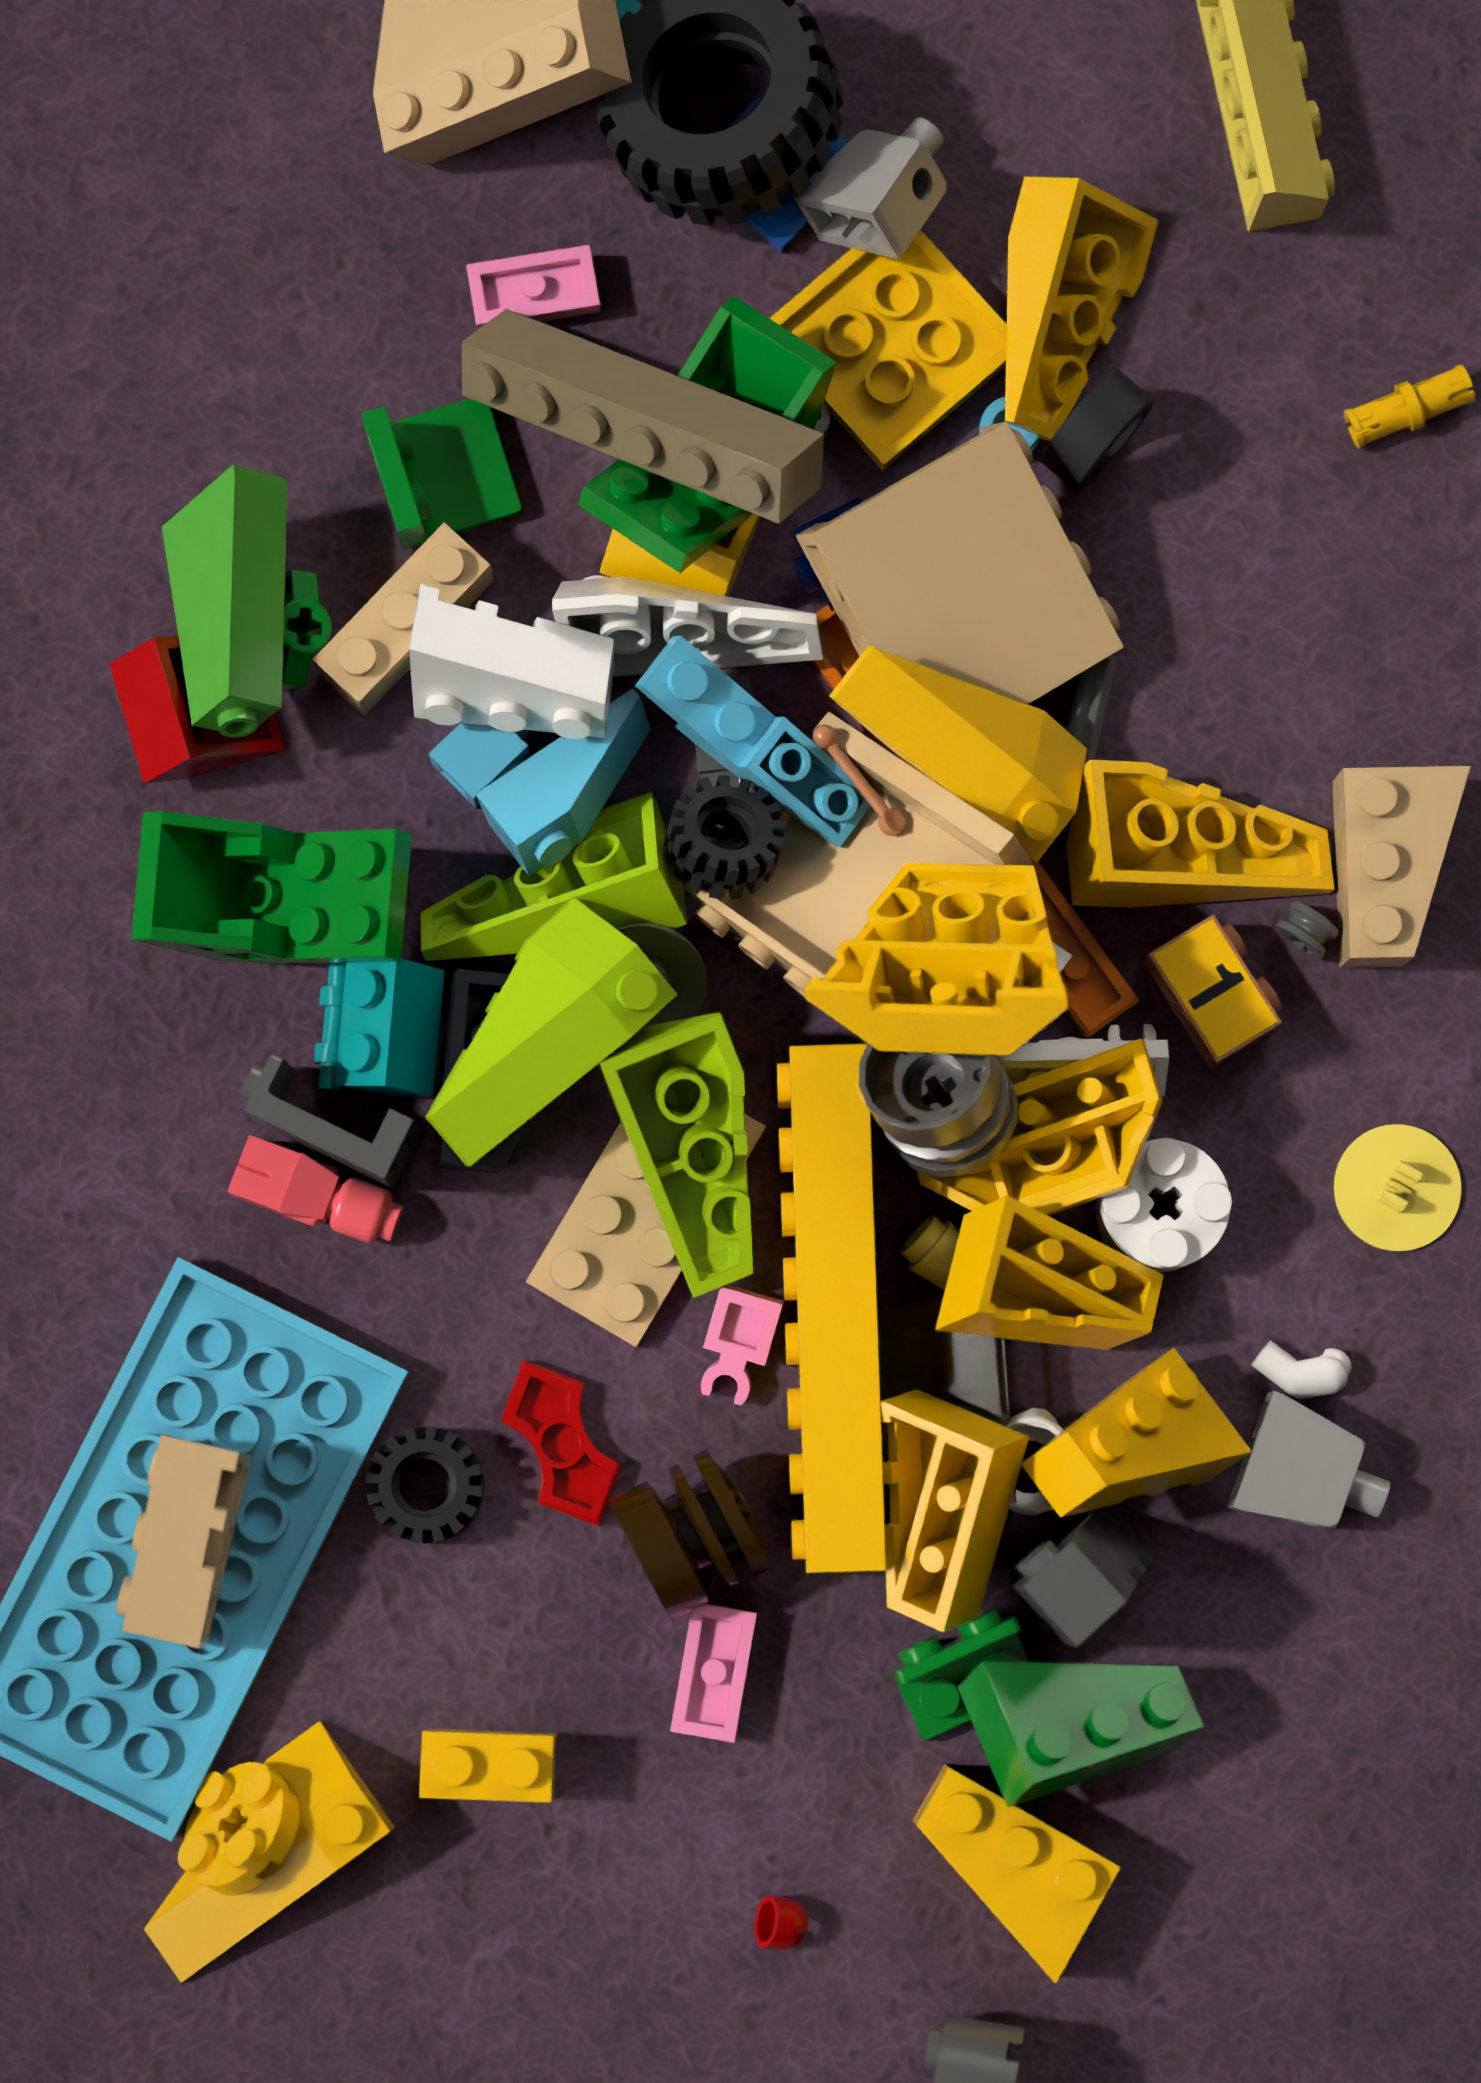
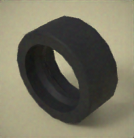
[1040,370,1154,492]

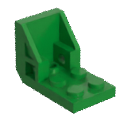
[578,296,837,573]
[131,811,412,964]

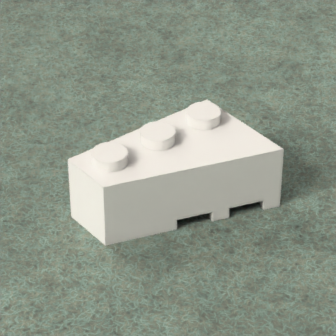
[409,583,614,739]

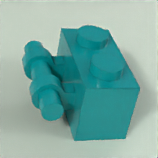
[314,959,444,1097]

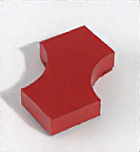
[501,1360,621,1526]

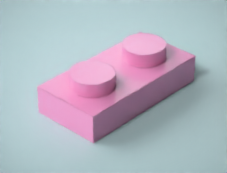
[466,245,601,330]
[670,1604,757,1743]

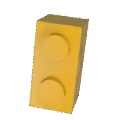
[419,1728,556,1803]

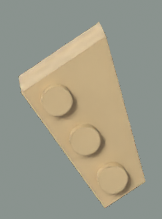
[1333,766,1471,968]
[116,1435,253,1648]

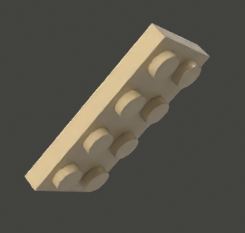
[526,1114,766,1348]

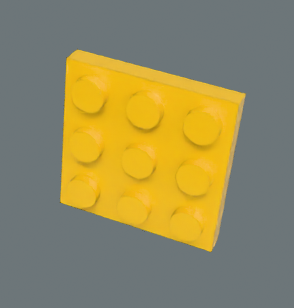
[770,230,1007,471]

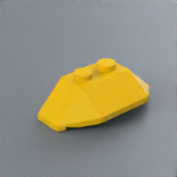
[916,1038,1163,1216]

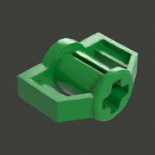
[282,570,332,691]

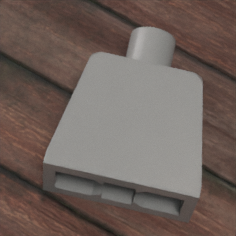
[792,118,947,259]
[1226,1391,1390,1529]

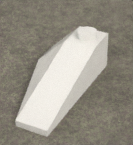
[552,575,823,677]

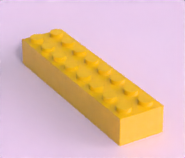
[777,1044,886,1573]

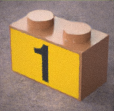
[1143,914,1282,1069]

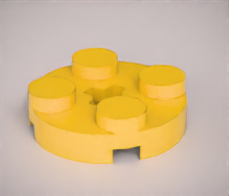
[178,1762,300,1896]

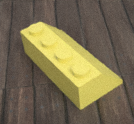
[1196,0,1335,232]

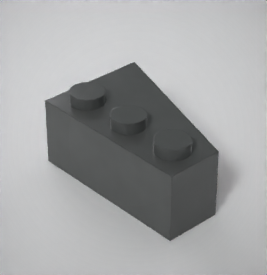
[1008,1506,1154,1647]

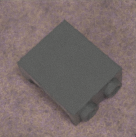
[240,1053,421,1189]

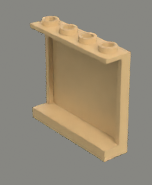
[796,422,1124,704]
[683,712,1032,997]

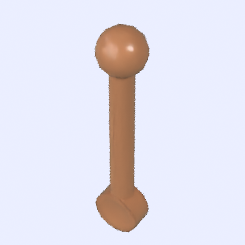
[812,724,906,836]

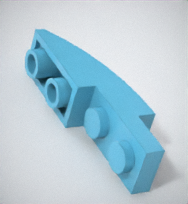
[635,636,871,847]

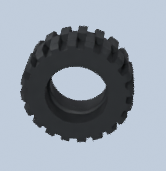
[594,0,844,226]

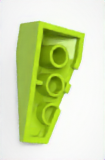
[426,898,678,1166]
[598,1012,753,1298]

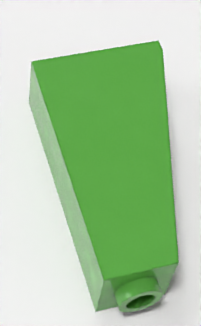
[162,464,287,737]

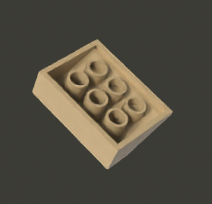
[373,0,632,165]

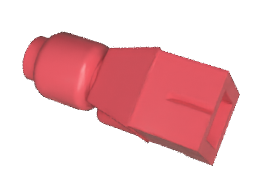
[227,1135,404,1244]

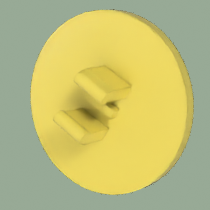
[1334,1124,1462,1252]

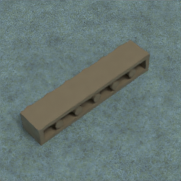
[462,309,824,524]

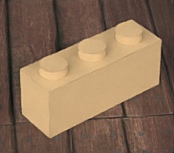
[312,523,494,716]

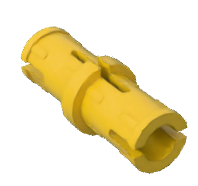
[1343,364,1476,449]

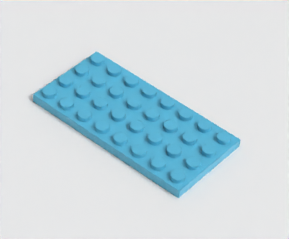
[0,1257,410,1842]

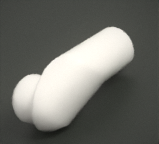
[1251,1340,1352,1399]

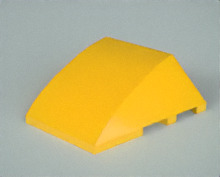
[804,863,1068,1056]

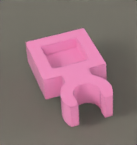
[701,1285,784,1405]

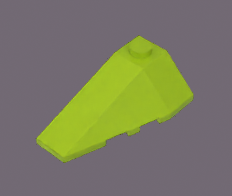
[420,792,687,961]

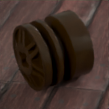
[608,1449,769,1621]

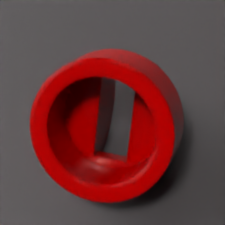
[754,1895,809,1951]

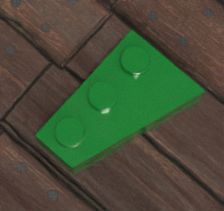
[957,1661,1204,1807]

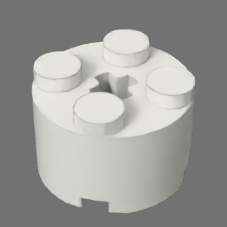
[1095,1138,1232,1272]

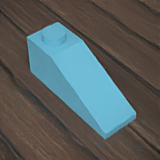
[476,688,651,877]

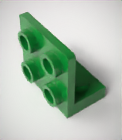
[361,398,521,550]
[890,1609,1030,1741]

